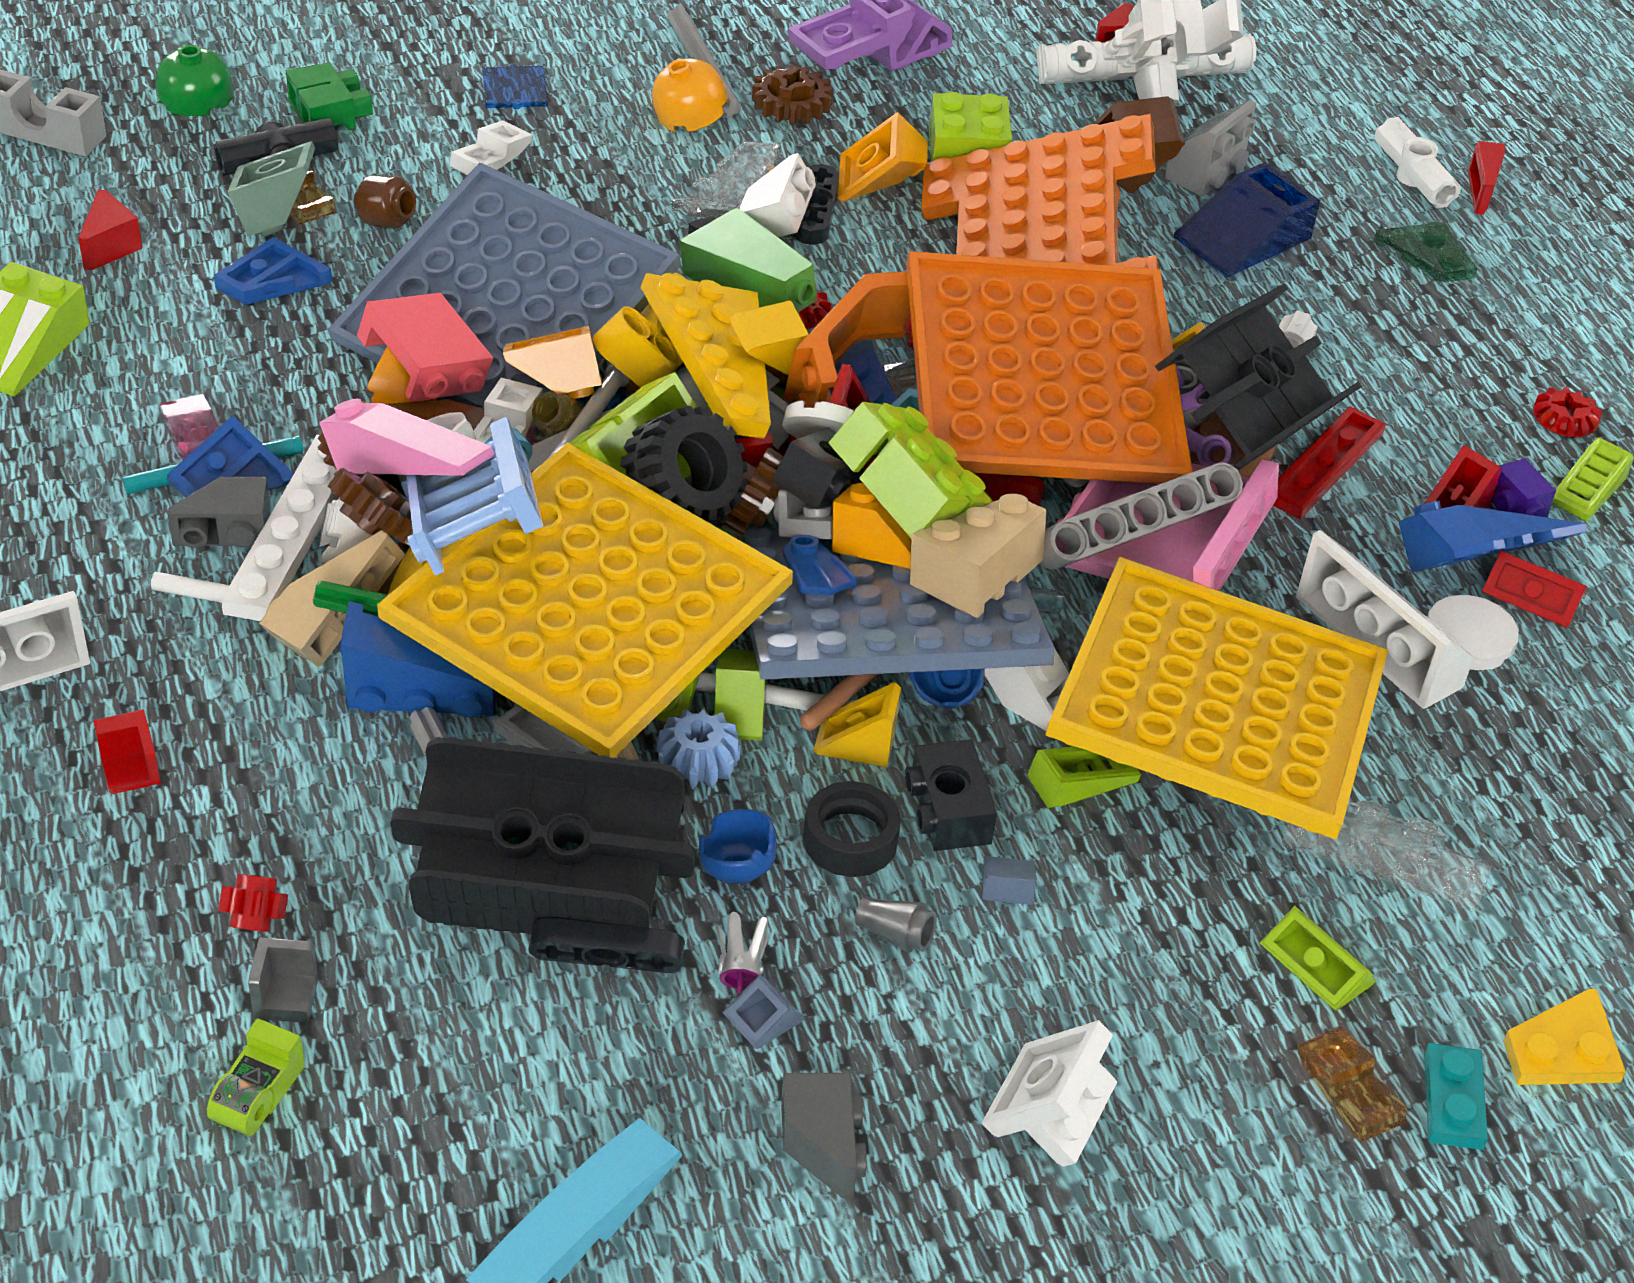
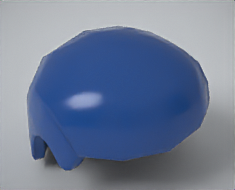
[909,669,985,709]
[698,809,777,884]

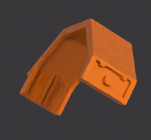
[783,271,910,408]

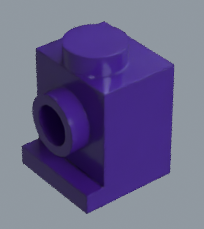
[1491,458,1556,518]

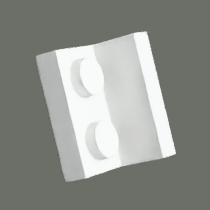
[982,1020,1117,1167]

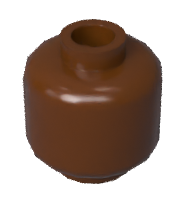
[354,174,416,228]

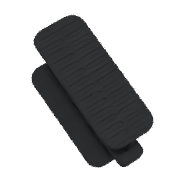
[1155,283,1362,470]
[390,737,695,935]

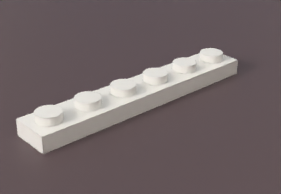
[221,434,338,621]

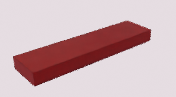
[1273,406,1386,520]

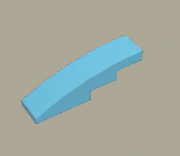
[466,1118,683,1283]

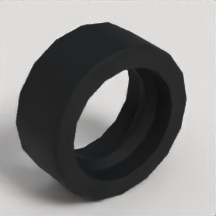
[803,781,901,877]

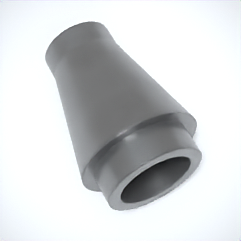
[855,896,937,953]

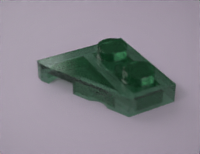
[1374,222,1477,283]

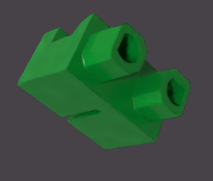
[285,62,373,130]

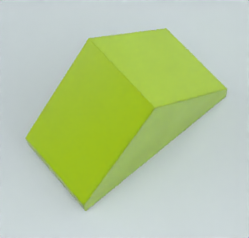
[714,649,767,741]

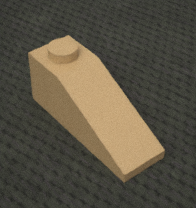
[259,530,405,667]

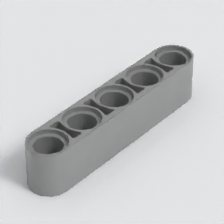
[1039,462,1243,570]

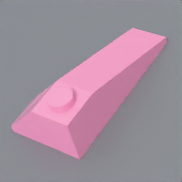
[319,398,494,476]

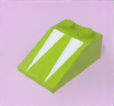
[0,262,90,397]

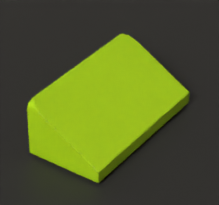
[1260,906,1376,1011]

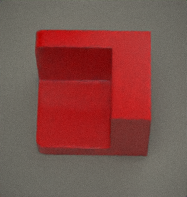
[93,709,161,794]

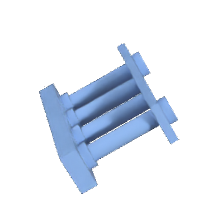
[401,416,543,576]

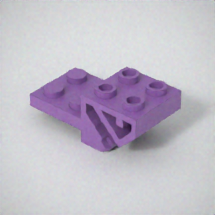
[788,0,953,71]

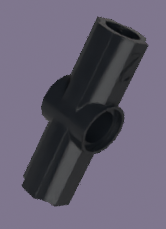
[213,118,339,176]

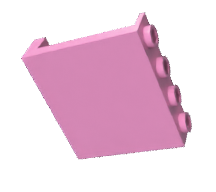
[1055,459,1279,591]

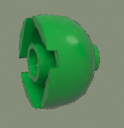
[155,45,233,116]

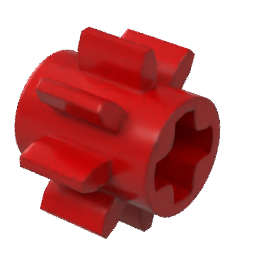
[218,873,288,932]

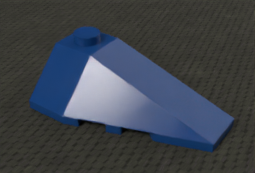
[1398,501,1588,572]

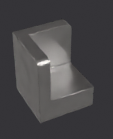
[248,937,318,1023]

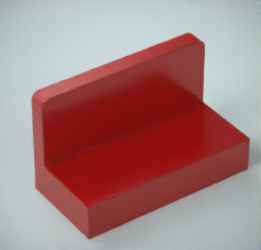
[1482,550,1588,628]

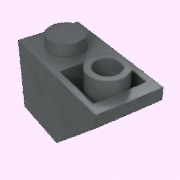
[168,477,271,548]
[781,1073,866,1198]

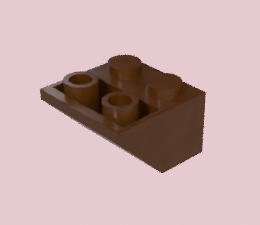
[1093,96,1185,193]

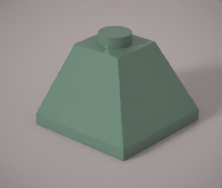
[228,141,315,236]

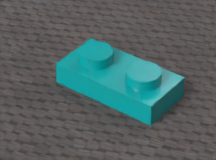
[1424,1043,1488,1150]

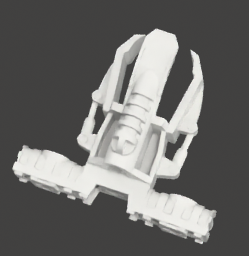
[1036,0,1256,105]

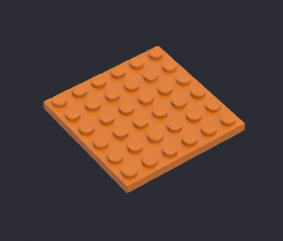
[906,251,1192,484]

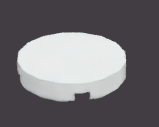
[782,401,854,439]
[1427,595,1519,670]

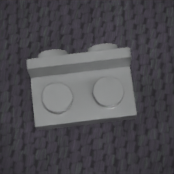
[774,489,833,540]

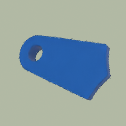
[783,535,856,595]

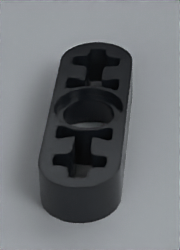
[793,164,839,245]
[528,918,685,973]

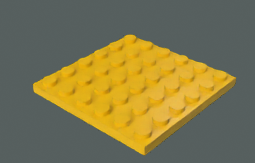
[377,442,793,758]
[1045,556,1388,840]

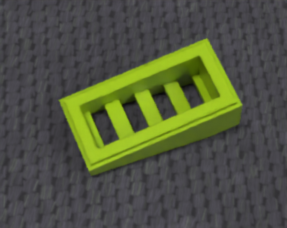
[1552,438,1634,521]
[1027,746,1141,808]

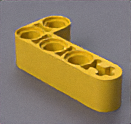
[593,272,687,387]

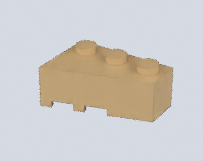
[910,494,1046,618]

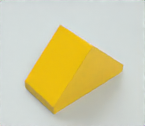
[729,301,809,376]
[813,682,901,768]

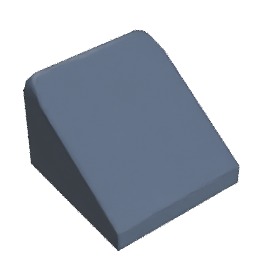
[982,856,1037,905]
[722,974,805,1049]

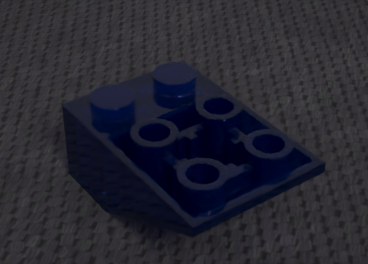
[1174,162,1321,277]

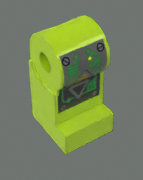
[207,1018,305,1136]

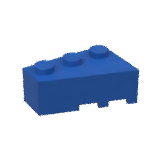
[340,601,497,717]

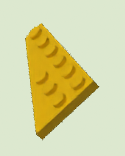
[640,273,771,439]

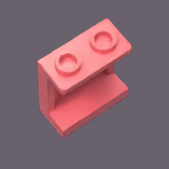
[357,293,494,402]

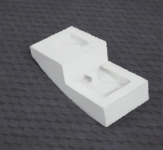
[449,120,532,175]
[474,378,542,443]

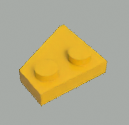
[1503,989,1626,1085]

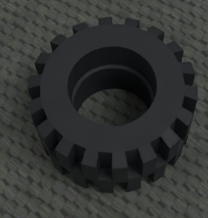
[620,406,748,522]

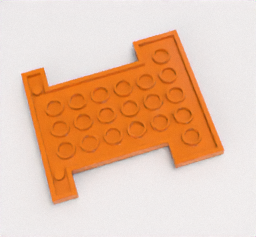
[921,114,1160,269]

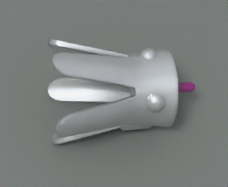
[716,912,770,994]

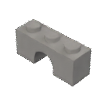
[0,69,107,157]

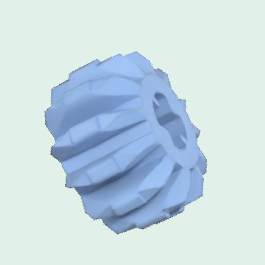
[656,707,741,790]

